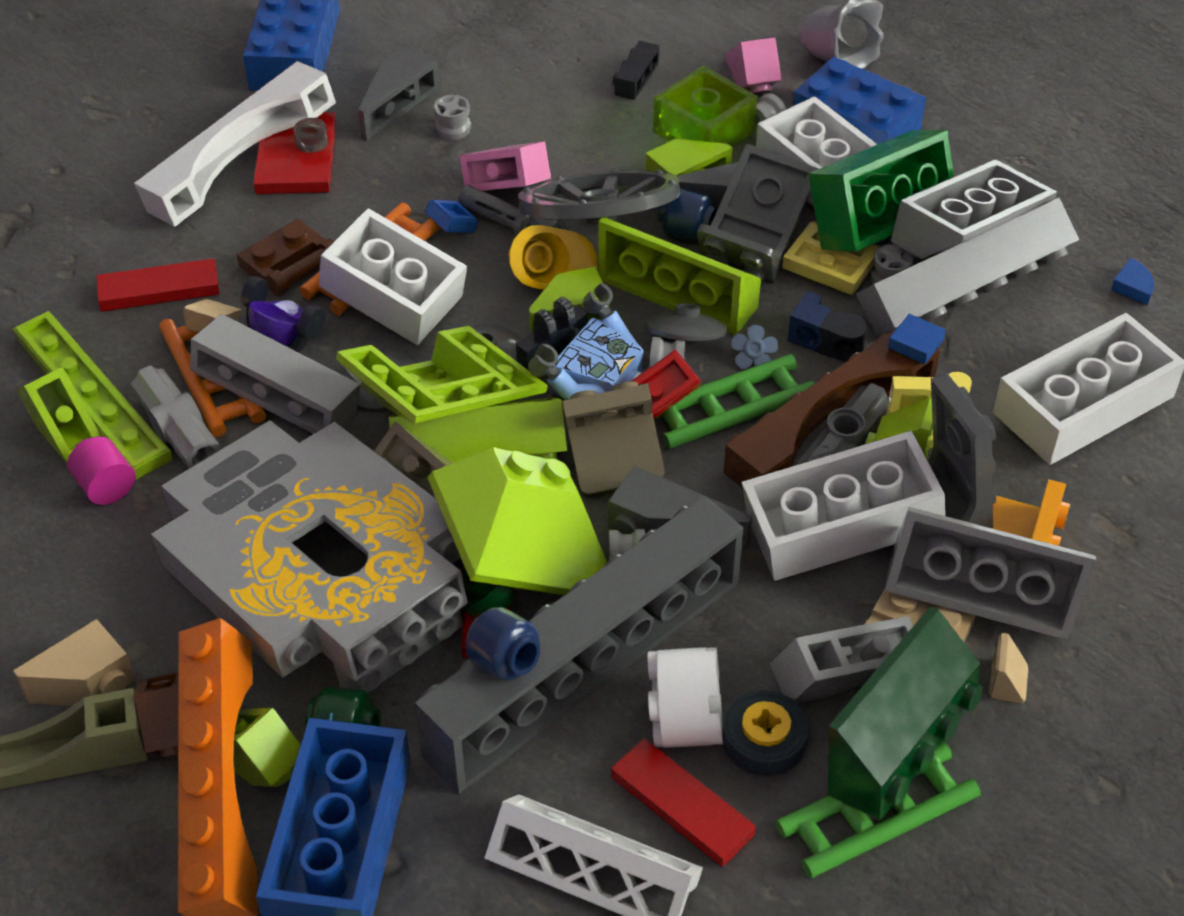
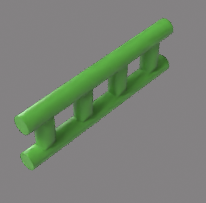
[654,354,815,450]
[775,741,981,879]

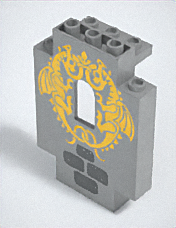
[151,420,468,692]

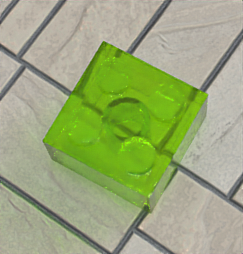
[653,65,758,147]

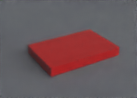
[254,112,337,194]

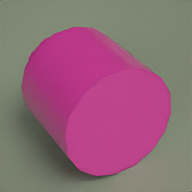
[67,436,136,505]

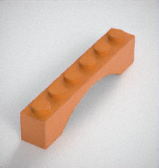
[178,618,258,916]

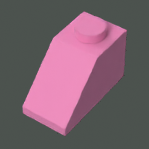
[725,37,782,94]
[459,141,551,191]

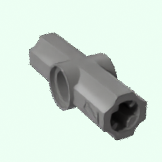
[131,365,220,469]

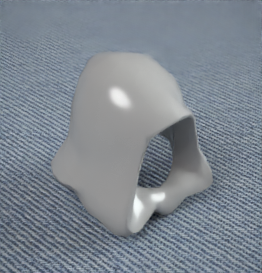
[798,0,884,69]

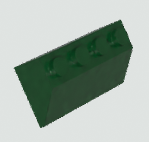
[828,606,983,820]

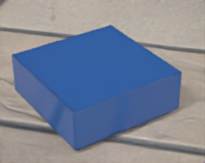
[424,200,479,233]
[888,313,946,364]

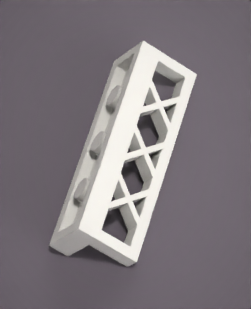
[484,794,703,916]

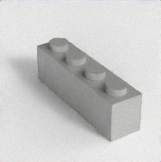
[190,314,360,434]

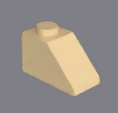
[13,619,136,706]

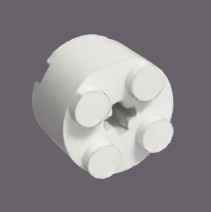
[648,647,723,748]

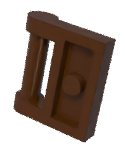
[237,218,334,296]

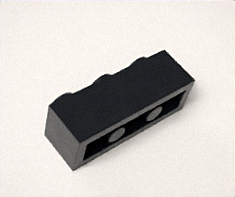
[612,40,660,100]

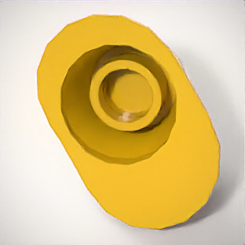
[508,225,597,290]

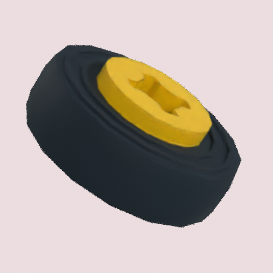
[722,690,810,775]

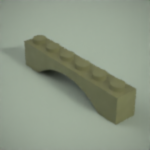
[0,688,148,789]

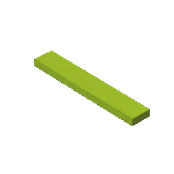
[13,311,173,480]

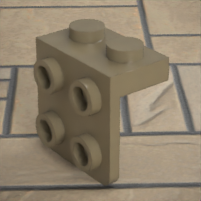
[562,382,665,496]

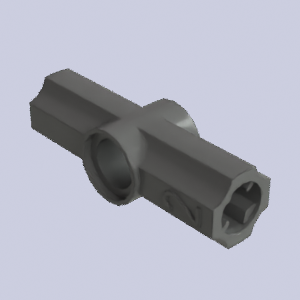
[795,383,889,466]

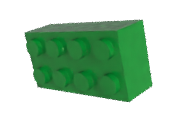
[808,130,954,252]

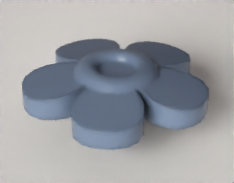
[731,325,778,370]

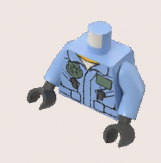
[528,283,644,400]

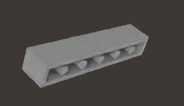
[856,198,1079,337]

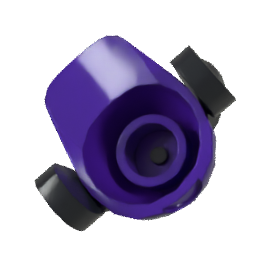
[240,276,325,353]

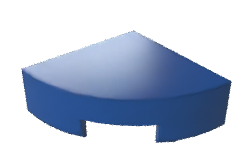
[1111,258,1154,305]

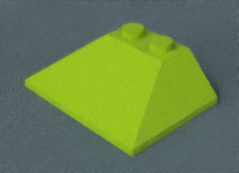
[336,326,548,424]
[428,447,607,595]

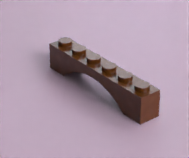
[724,327,940,488]

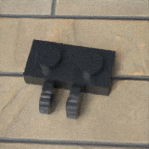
[516,297,588,371]

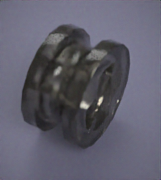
[293,118,329,153]

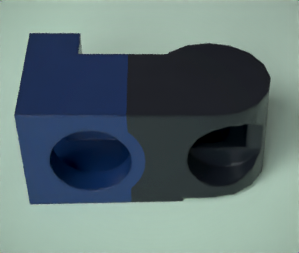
[788,291,867,361]

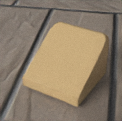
[183,299,242,333]
[988,633,1028,704]

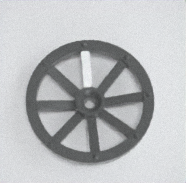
[518,168,680,225]

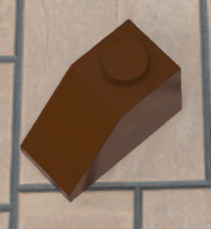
[134,671,178,757]

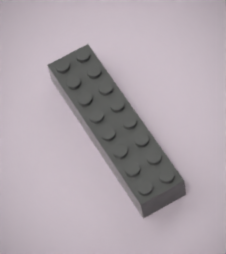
[415,496,744,794]

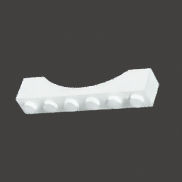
[134,61,336,227]

